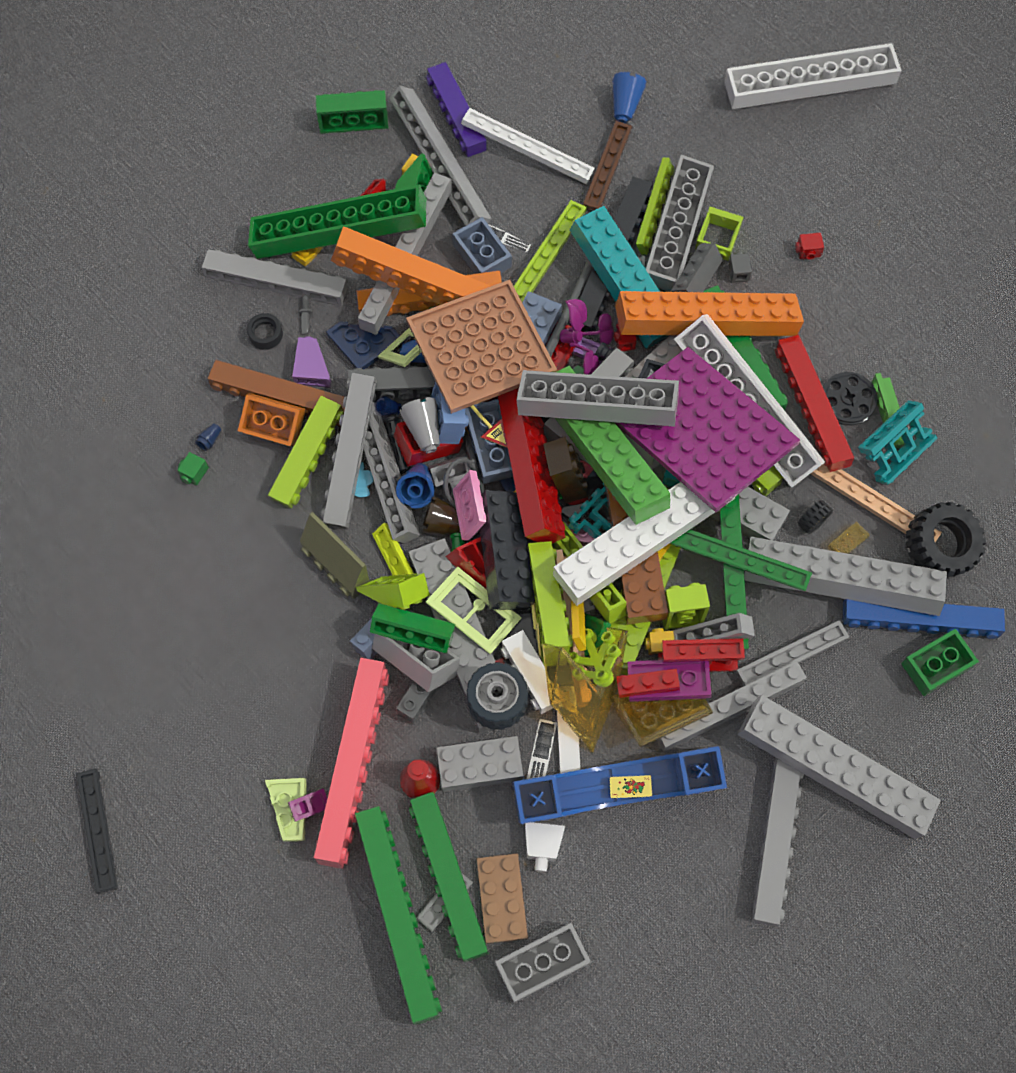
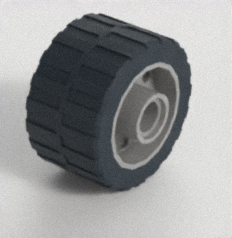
[466,662,528,730]

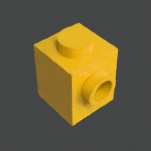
[644,628,674,655]

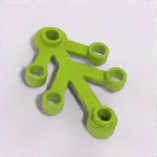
[567,628,621,688]

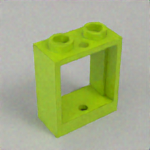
[695,207,743,261]

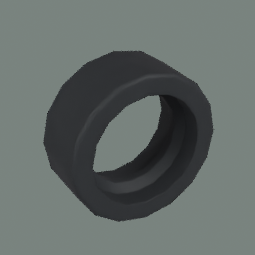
[247,313,283,350]

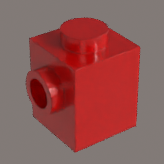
[795,232,824,260]

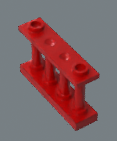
[658,638,745,672]

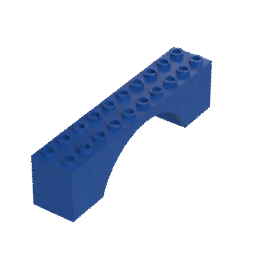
[512,746,727,824]

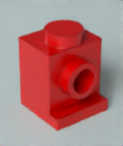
[614,323,637,352]

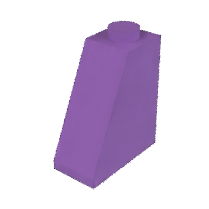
[292,336,332,388]

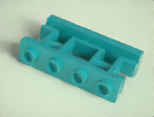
[858,400,937,485]
[568,483,611,540]

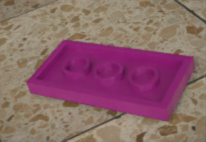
[628,660,711,701]

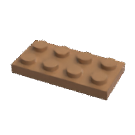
[477,853,528,944]

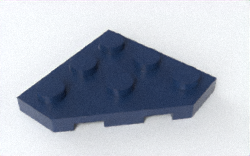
[326,321,403,369]

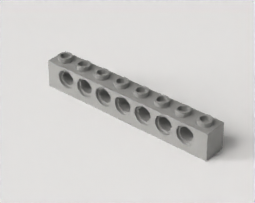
[364,402,420,544]

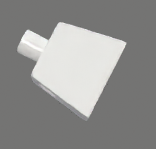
[525,822,565,872]

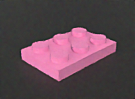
[453,470,487,541]

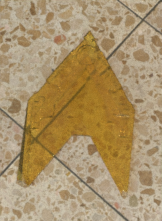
[542,627,628,753]

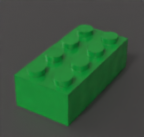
[316,90,389,134]

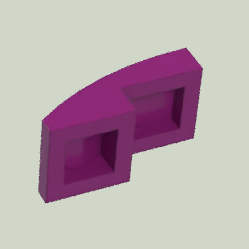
[288,788,327,822]

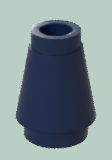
[195,423,222,451]

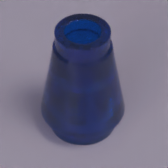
[375,397,402,415]

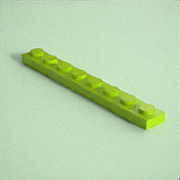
[514,200,586,302]

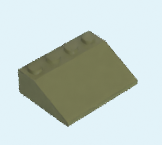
[300,512,370,600]

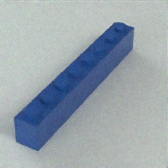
[843,599,1005,639]

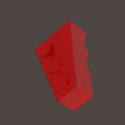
[445,537,487,590]

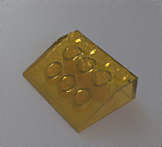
[612,694,713,747]

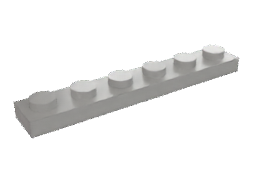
[736,620,849,686]

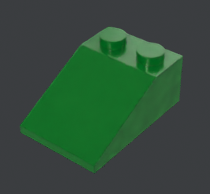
[395,153,434,193]

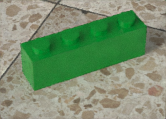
[370,603,455,653]

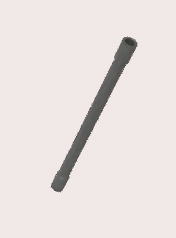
[546,258,593,357]

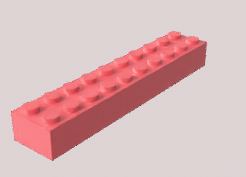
[314,658,389,869]

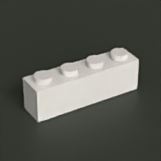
[500,630,563,714]

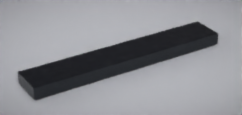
[76,768,118,894]

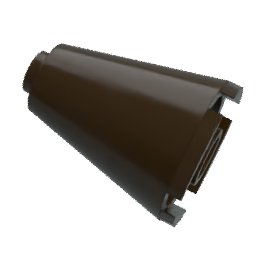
[421,496,461,535]

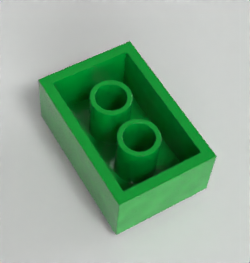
[901,628,979,696]

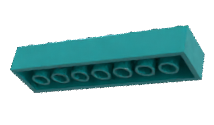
[570,206,670,349]

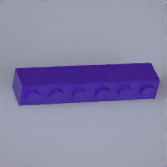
[426,62,487,157]

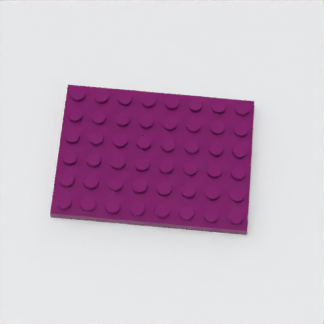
[614,347,800,512]

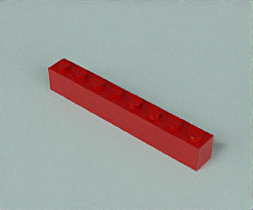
[775,335,854,472]

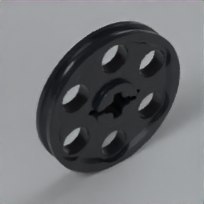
[823,372,878,425]

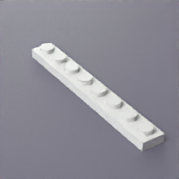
[461,108,594,184]

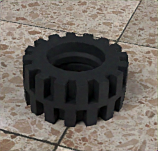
[798,500,833,534]

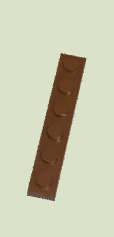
[583,121,632,211]

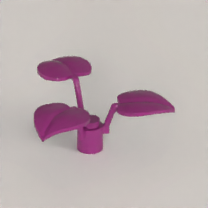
[560,299,614,375]

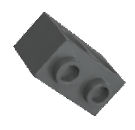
[396,681,436,724]

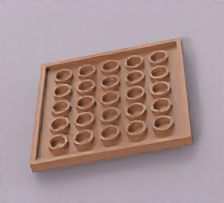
[406,280,557,414]

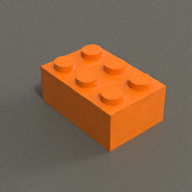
[238,394,306,446]

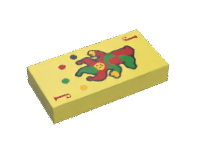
[610,775,652,798]

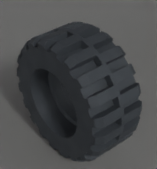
[906,502,986,579]

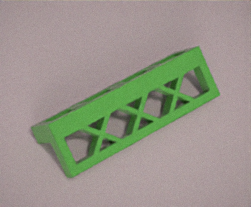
[871,373,905,448]

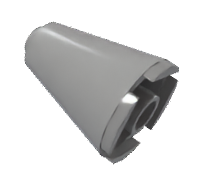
[399,397,440,453]

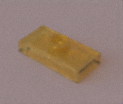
[828,521,870,554]

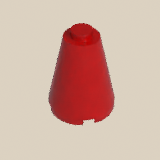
[400,760,441,799]

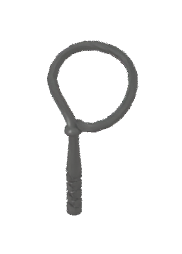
[443,435,484,508]

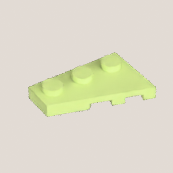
[265,778,306,842]

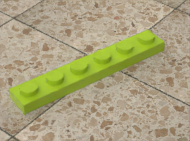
[636,157,674,255]

